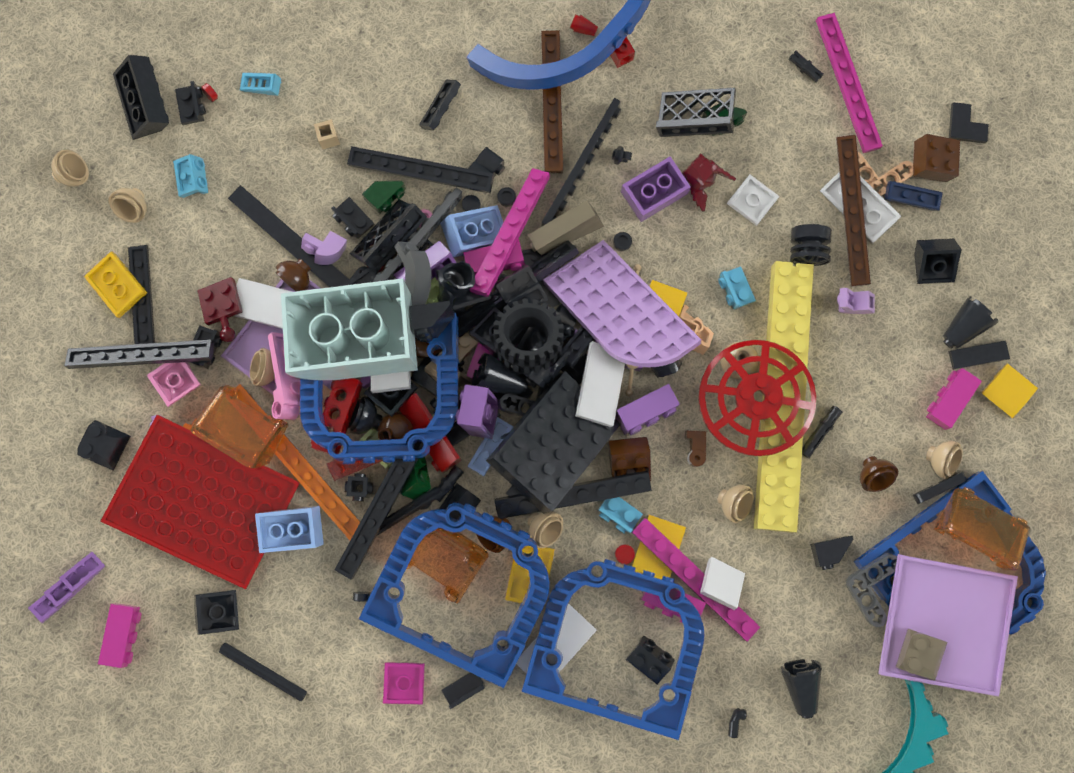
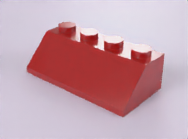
[399,393,462,473]

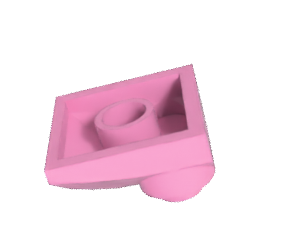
[147,362,201,407]

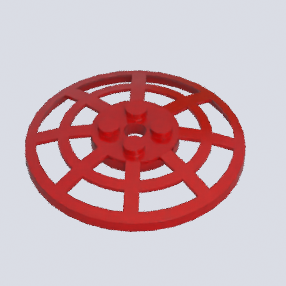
[698,340,816,456]

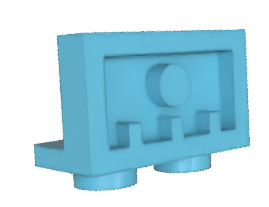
[173,154,208,198]
[718,266,756,310]
[598,497,643,534]

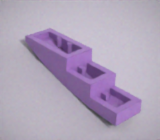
[28,552,105,623]

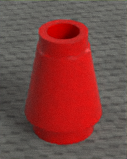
[570,14,598,36]

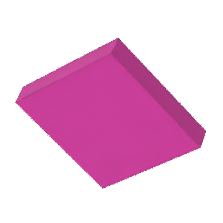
[383,662,425,705]

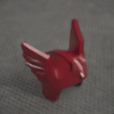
[682,153,736,212]

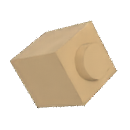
[314,119,340,149]

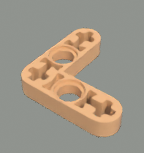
[858,152,913,197]

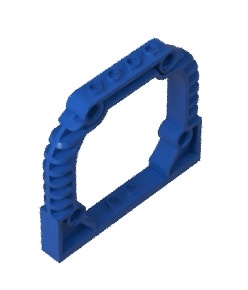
[300,313,459,464]
[854,471,1046,635]
[359,503,550,688]
[522,559,705,740]

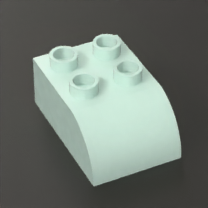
[281,279,418,380]

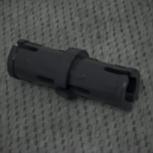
[788,50,824,83]
[436,465,465,502]

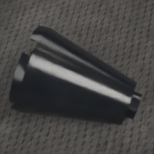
[943,296,998,349]
[471,353,528,395]
[780,659,822,719]

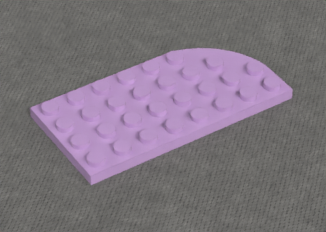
[543,240,701,367]

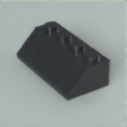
[113,55,169,140]

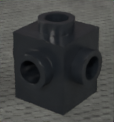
[344,473,374,502]

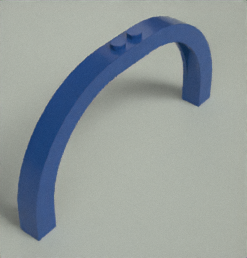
[466,0,651,90]

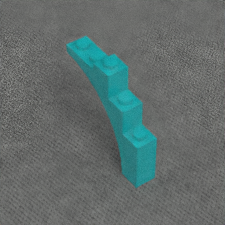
[882,679,949,773]

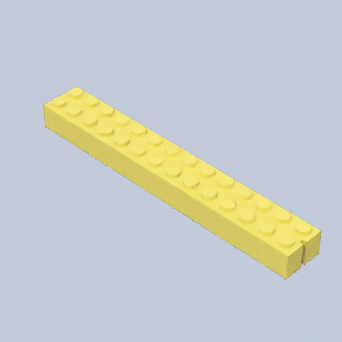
[754,261,814,533]

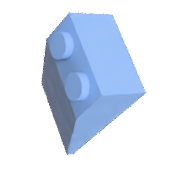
[440,205,504,257]
[255,506,324,553]

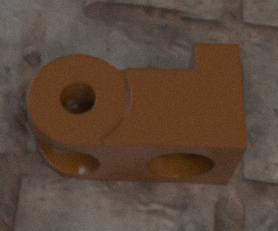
[685,430,707,467]

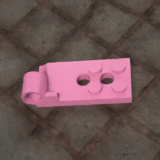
[268,332,300,420]

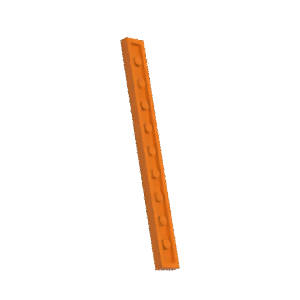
[225,384,360,540]

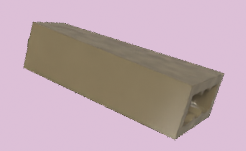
[528,200,604,255]

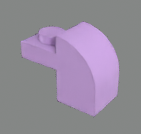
[301,231,347,265]
[837,288,875,314]

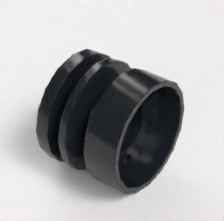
[790,224,832,266]

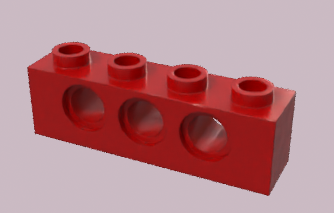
[311,378,363,454]

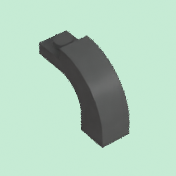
[395,242,431,306]

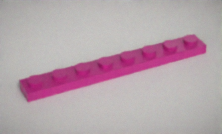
[816,13,883,154]
[470,168,550,297]
[631,518,760,642]

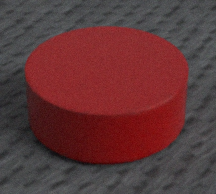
[201,83,218,102]
[615,544,635,564]

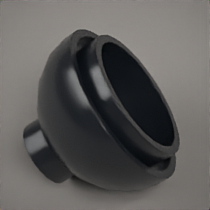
[348,397,382,435]

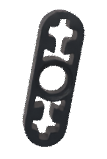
[913,471,968,504]

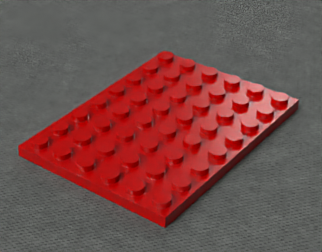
[100,415,300,589]

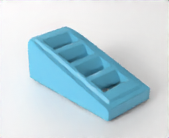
[240,73,281,96]

